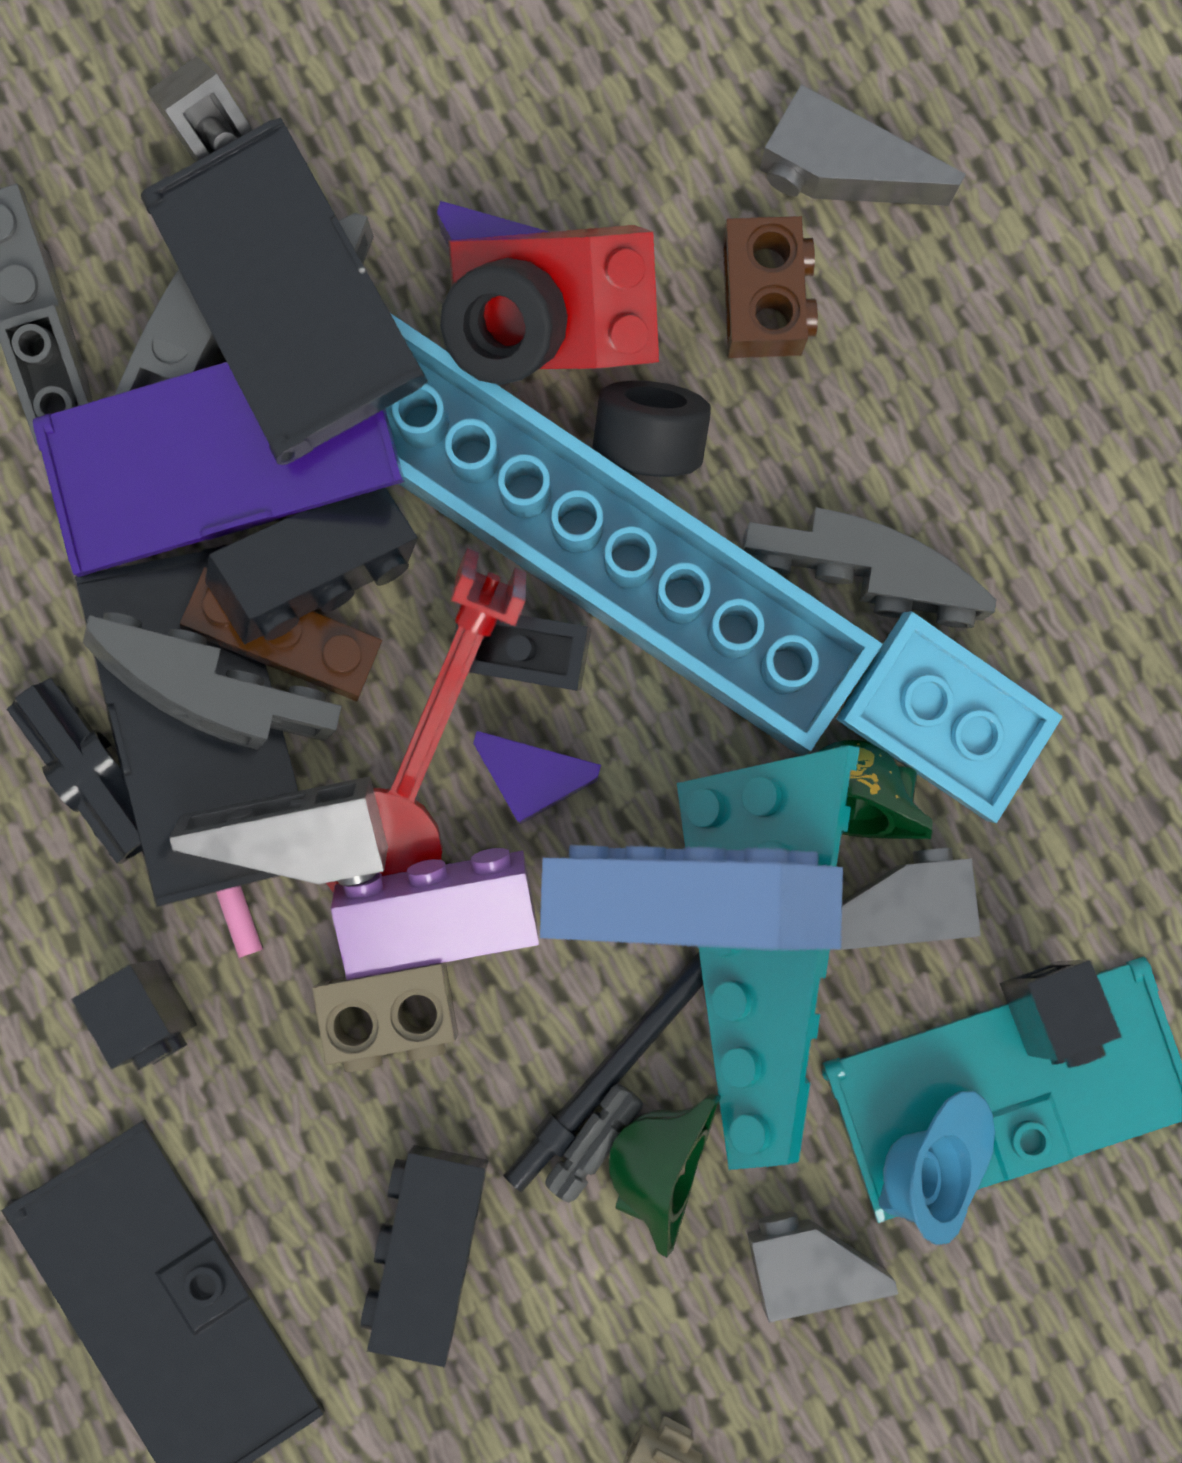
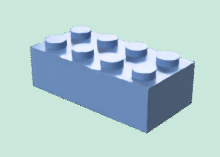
[540,845,843,950]

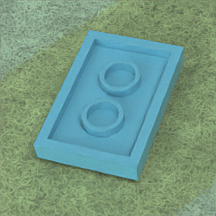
[836,612,1063,823]

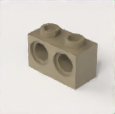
[312,962,458,1072]

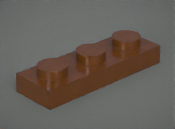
[180,567,383,702]

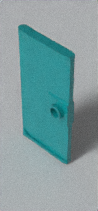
[822,956,1182,1223]

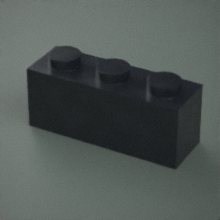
[205,487,418,645]
[360,1145,489,1367]

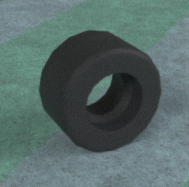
[440,258,568,385]
[592,380,711,477]

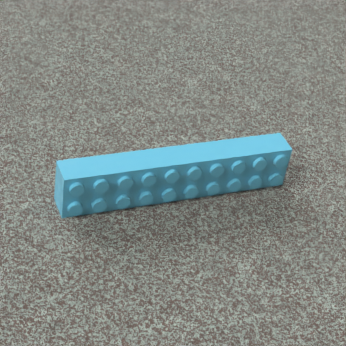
[385,313,883,756]

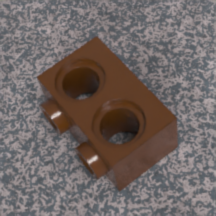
[723,216,818,358]

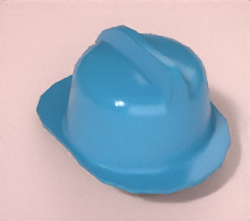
[879,1091,995,1245]

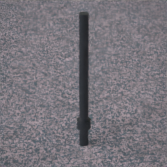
[503,952,704,1192]

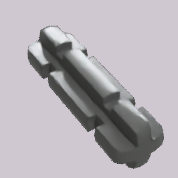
[545,1085,643,1203]

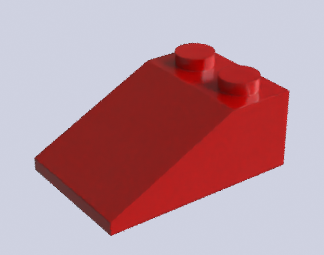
[448,225,659,369]

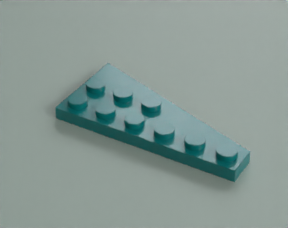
[677,745,860,1170]

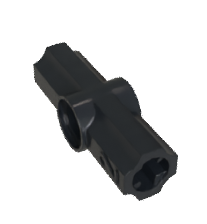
[6,678,142,864]

